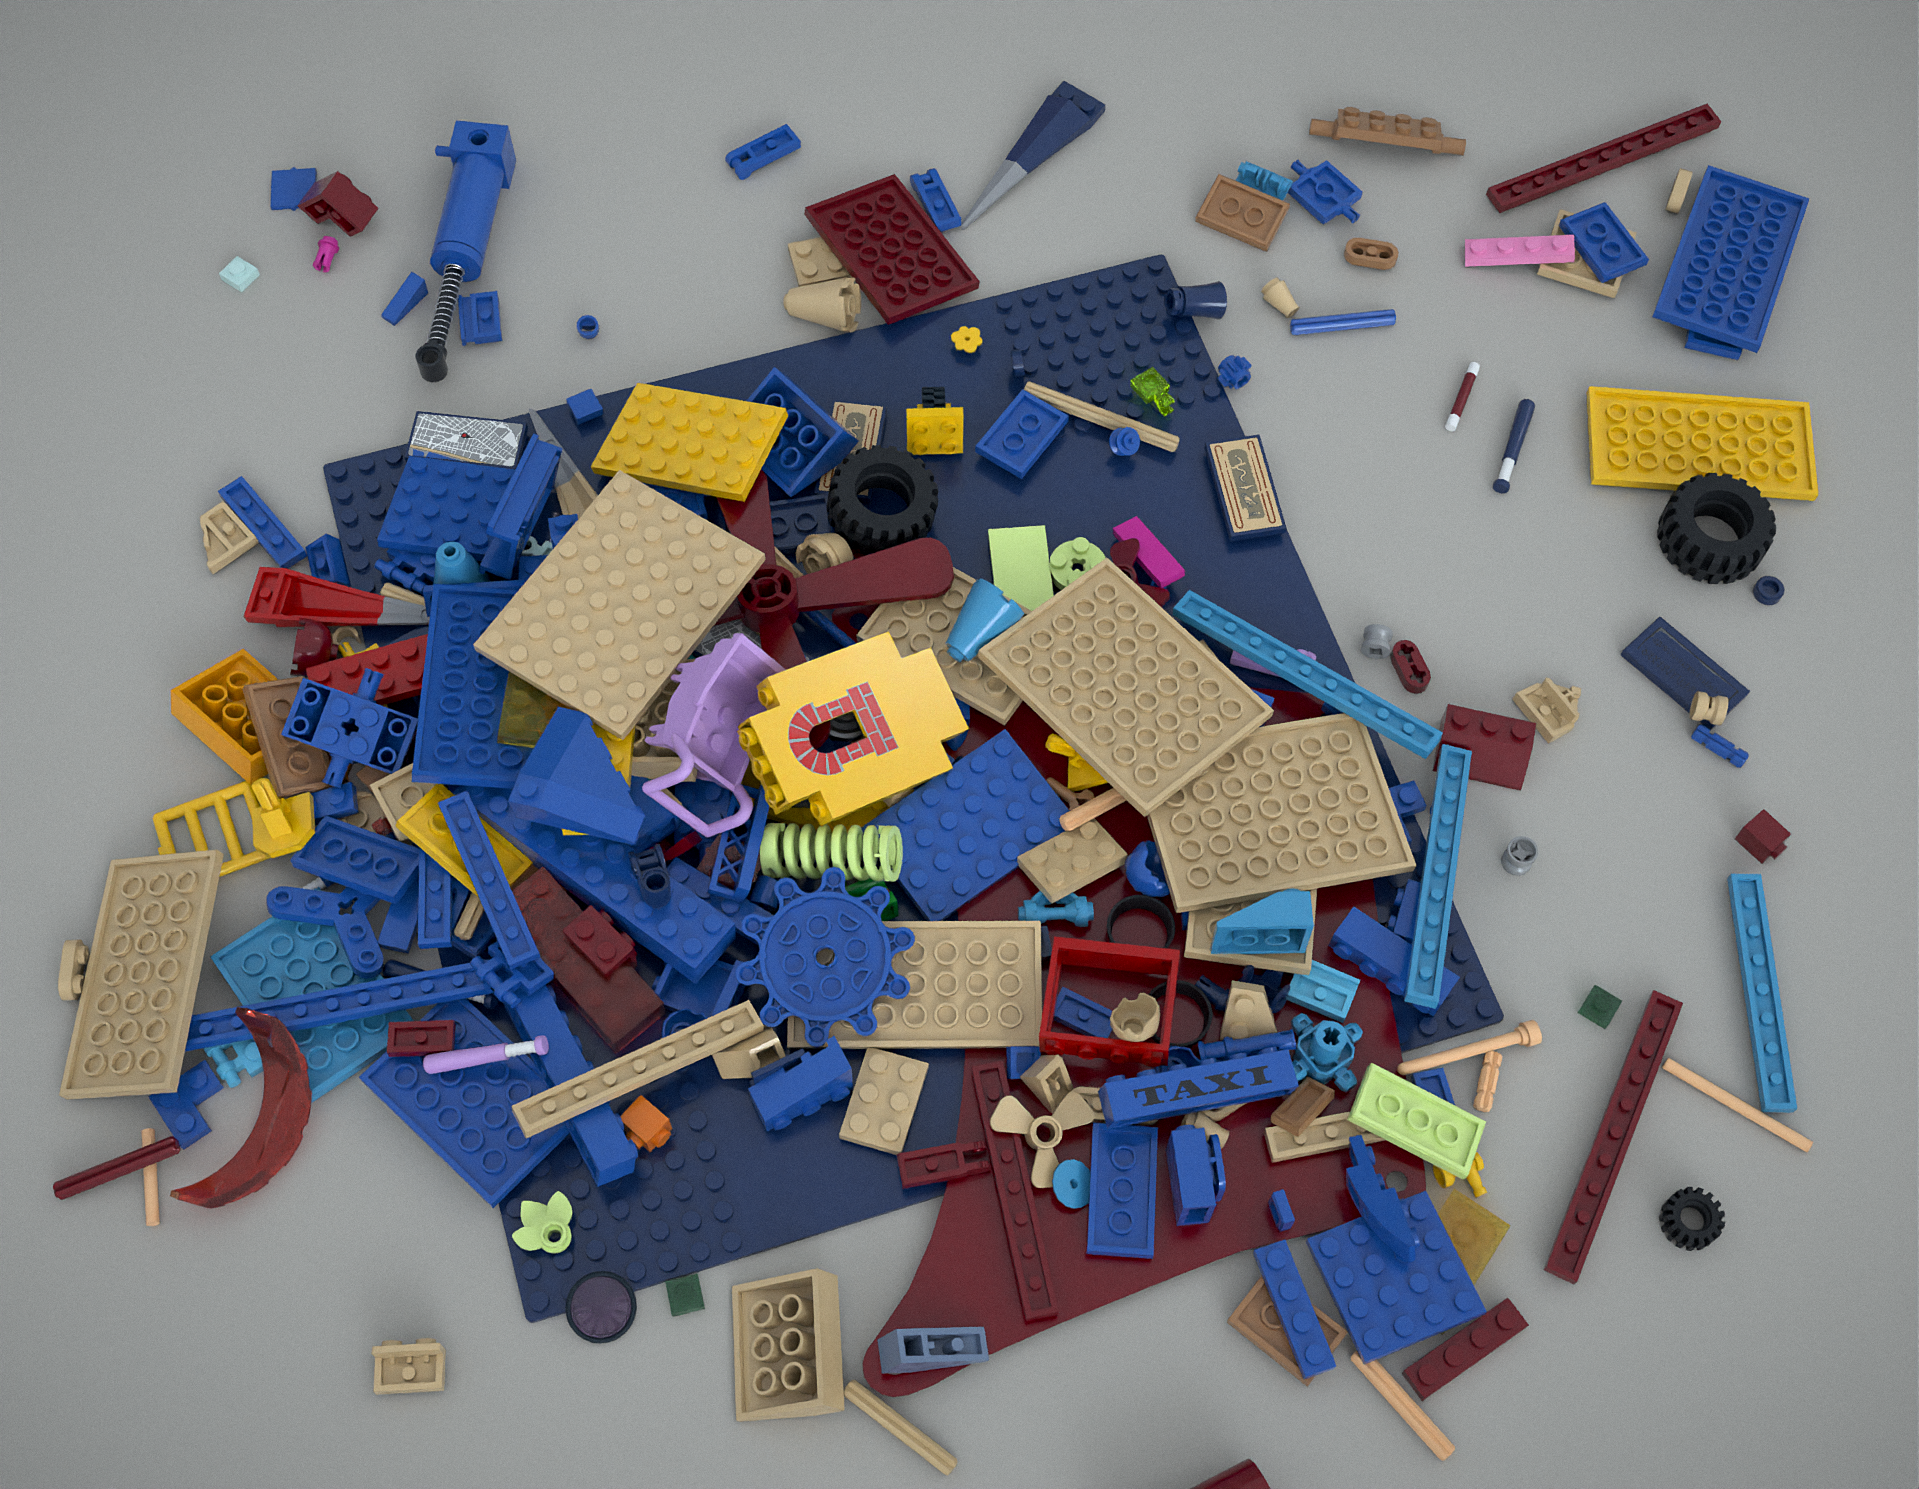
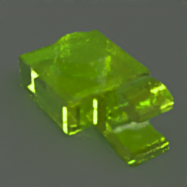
[1130,367,1175,416]

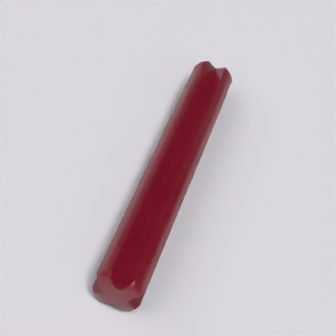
[53,1136,181,1200]

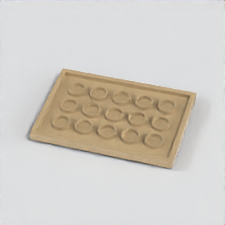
[856,567,1032,726]

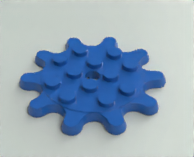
[736,867,915,1047]

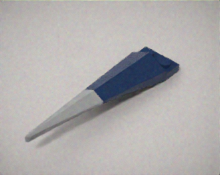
[961,81,1105,230]

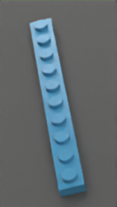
[1172,590,1443,759]
[1404,744,1472,1009]

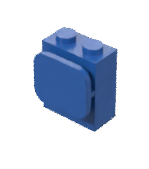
[1165,1125,1226,1226]

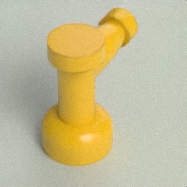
[1433,1152,1487,1198]

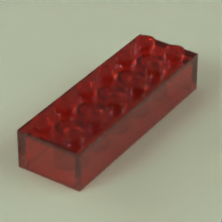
[512,867,665,1054]

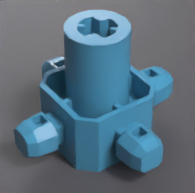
[1291,1013,1363,1093]

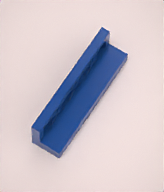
[707,785,770,903]

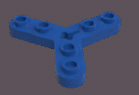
[266,886,384,979]

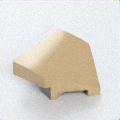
[1512,677,1581,744]

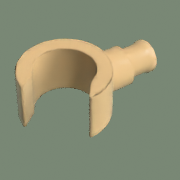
[332,626,362,655]

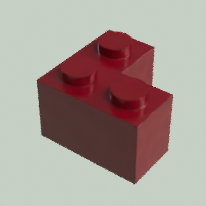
[297,171,379,237]

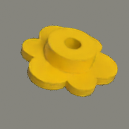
[951,326,982,353]

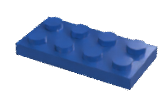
[290,815,419,905]
[1086,1123,1158,1259]

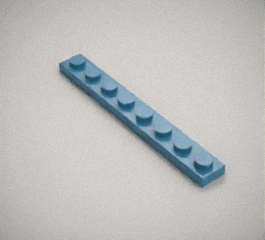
[1727,874,1797,1113]

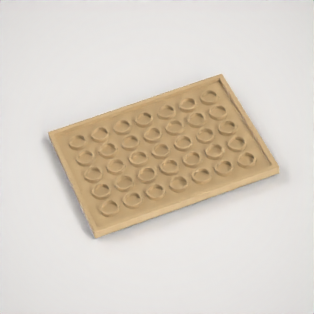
[473,470,766,740]
[978,558,1274,817]
[1147,713,1416,913]

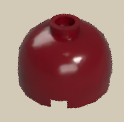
[290,617,338,678]

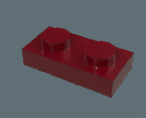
[387,1020,456,1057]

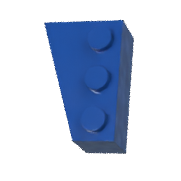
[748,1036,853,1131]

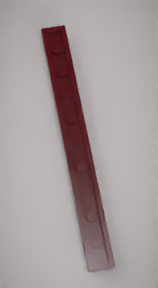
[1486,103,1722,213]
[1543,990,1683,1285]

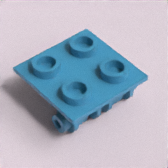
[1236,161,1293,201]

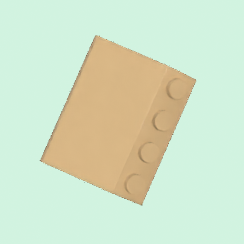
[732,1268,845,1422]

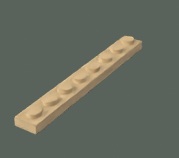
[512,1000,764,1138]

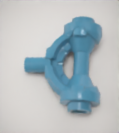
[1018,891,1094,927]

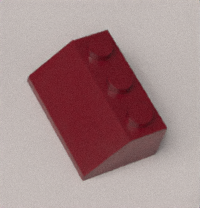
[1432,704,1536,791]

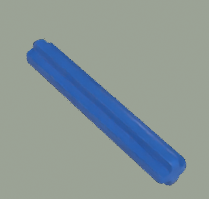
[1290,309,1396,335]

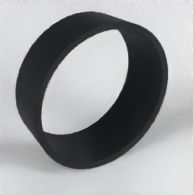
[1107,895,1175,948]
[1148,980,1212,1048]

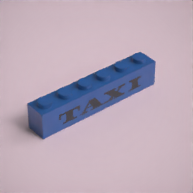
[1098,1047,1299,1129]

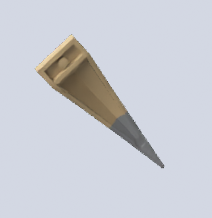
[529,408,598,519]

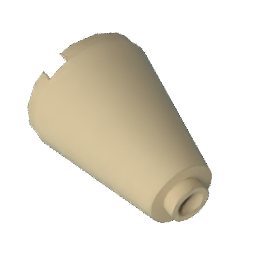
[783,277,861,333]

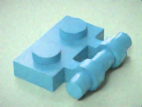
[203,1037,280,1088]

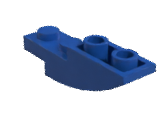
[1346,1135,1420,1262]

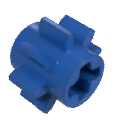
[1217,355,1252,389]

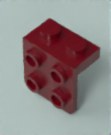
[562,905,637,978]

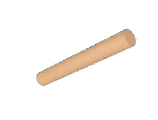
[141,1128,160,1226]

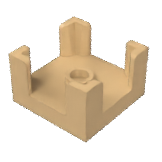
[370,763,436,845]

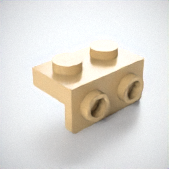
[371,1338,446,1395]

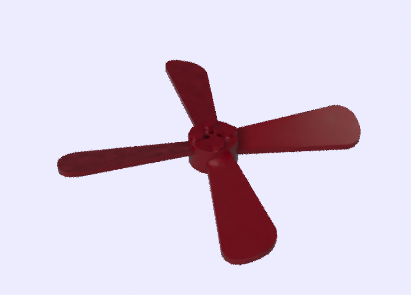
[714,470,954,750]

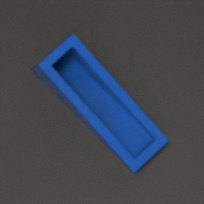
[381,272,428,326]

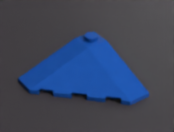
[508,707,646,846]

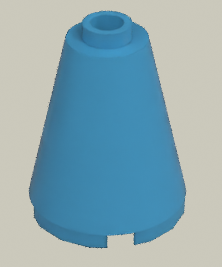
[433,542,491,585]
[945,578,1024,662]

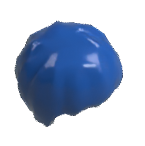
[1125,840,1170,898]

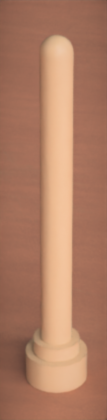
[1397,1020,1542,1075]

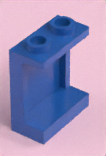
[625,775,681,852]
[651,960,746,1018]

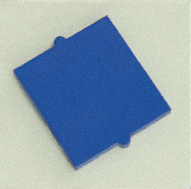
[270,167,317,211]

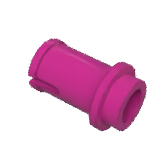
[313,236,339,272]

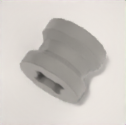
[1361,624,1393,659]

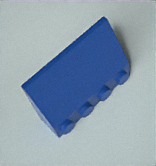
[747,367,859,497]

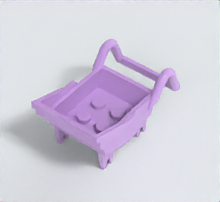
[642,633,786,837]

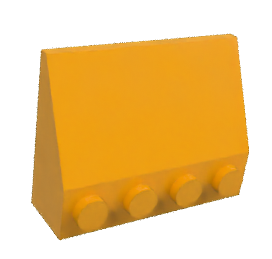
[171,649,279,785]

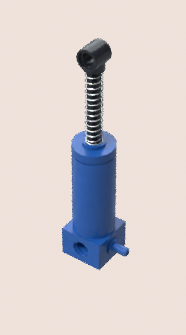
[415,121,516,383]

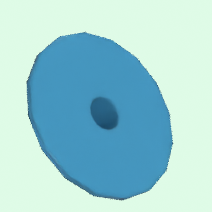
[1052,1159,1090,1209]

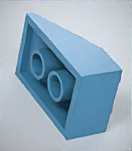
[1210,888,1314,954]

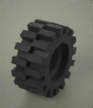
[1659,1187,1725,1251]

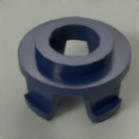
[1238,965,1290,1013]

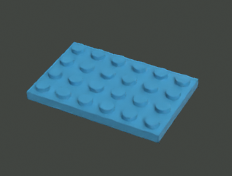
[210,887,414,1104]

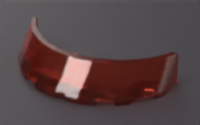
[170,1007,312,1209]

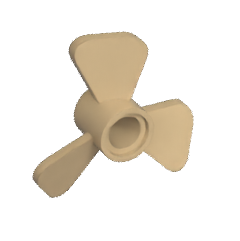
[990,1092,1094,1188]

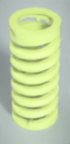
[760,823,903,882]

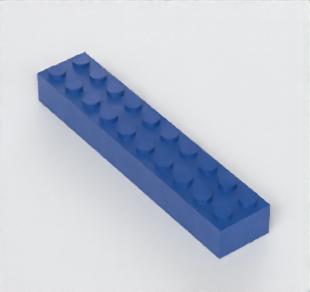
[453,785,736,984]

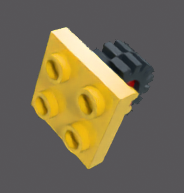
[906,387,964,455]

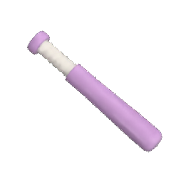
[423,1035,549,1074]

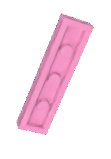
[1465,235,1575,267]

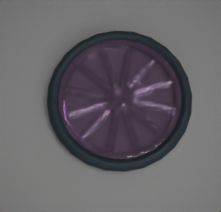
[565,1271,637,1344]

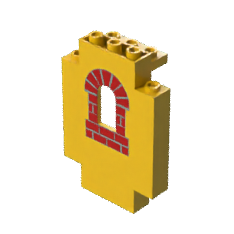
[737,631,969,826]

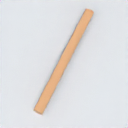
[1662,1057,1813,1153]

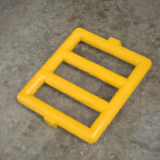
[152,781,270,877]

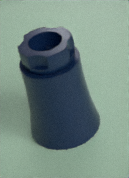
[1164,281,1227,320]

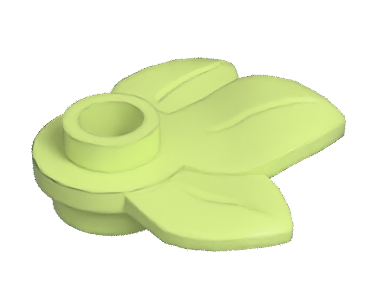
[512,1191,573,1254]

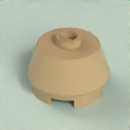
[796,533,853,574]

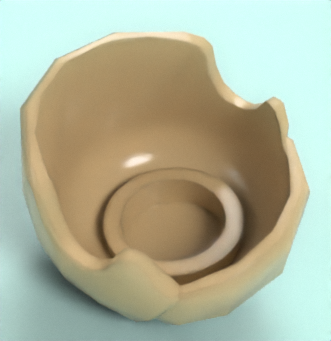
[1110,993,1160,1042]

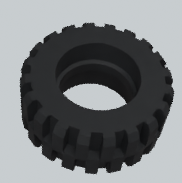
[827,445,939,555]
[1657,473,1776,584]

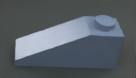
[877,1327,989,1374]

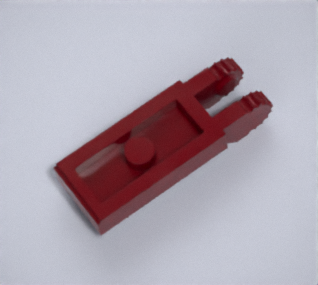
[897,1141,992,1189]

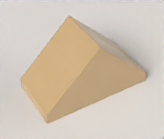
[1020,1055,1074,1114]

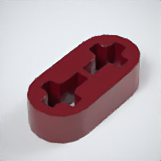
[1390,640,1431,694]

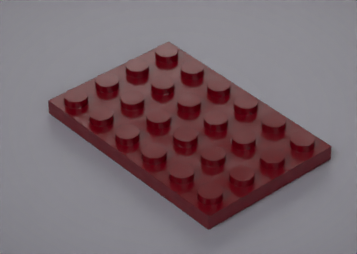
[804,174,980,325]

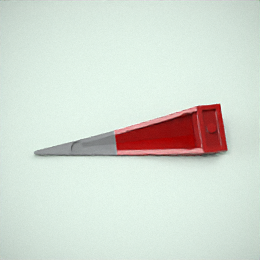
[243,567,430,627]

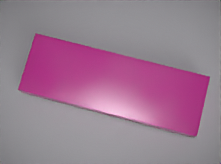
[1113,516,1185,588]

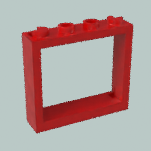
[1039,936,1180,1067]

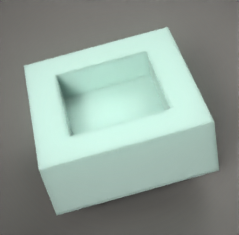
[219,256,260,292]

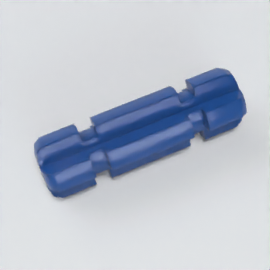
[1691,724,1749,768]

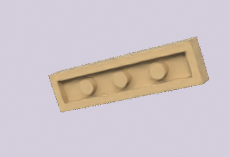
[1264,1112,1385,1163]

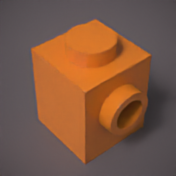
[620,1095,672,1152]

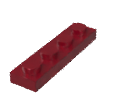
[1402,1298,1529,1401]

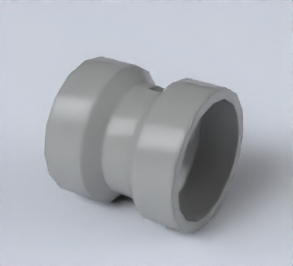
[1501,836,1538,876]

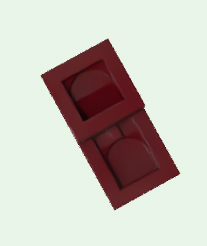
[650,831,702,862]

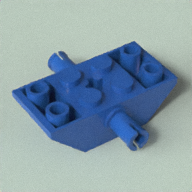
[281,668,418,789]

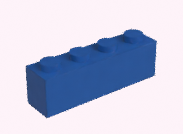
[1328,907,1460,1016]

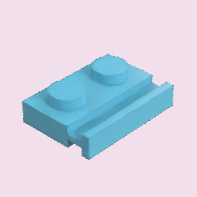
[1286,960,1360,1023]

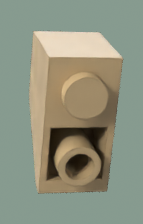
[712,1025,785,1079]

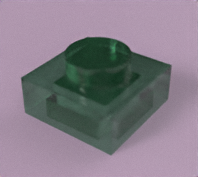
[1577,985,1622,1029]
[665,1274,705,1317]

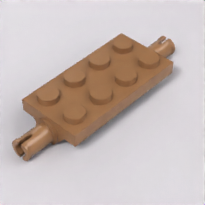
[1309,107,1466,156]

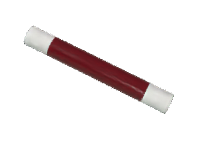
[1445,362,1480,432]

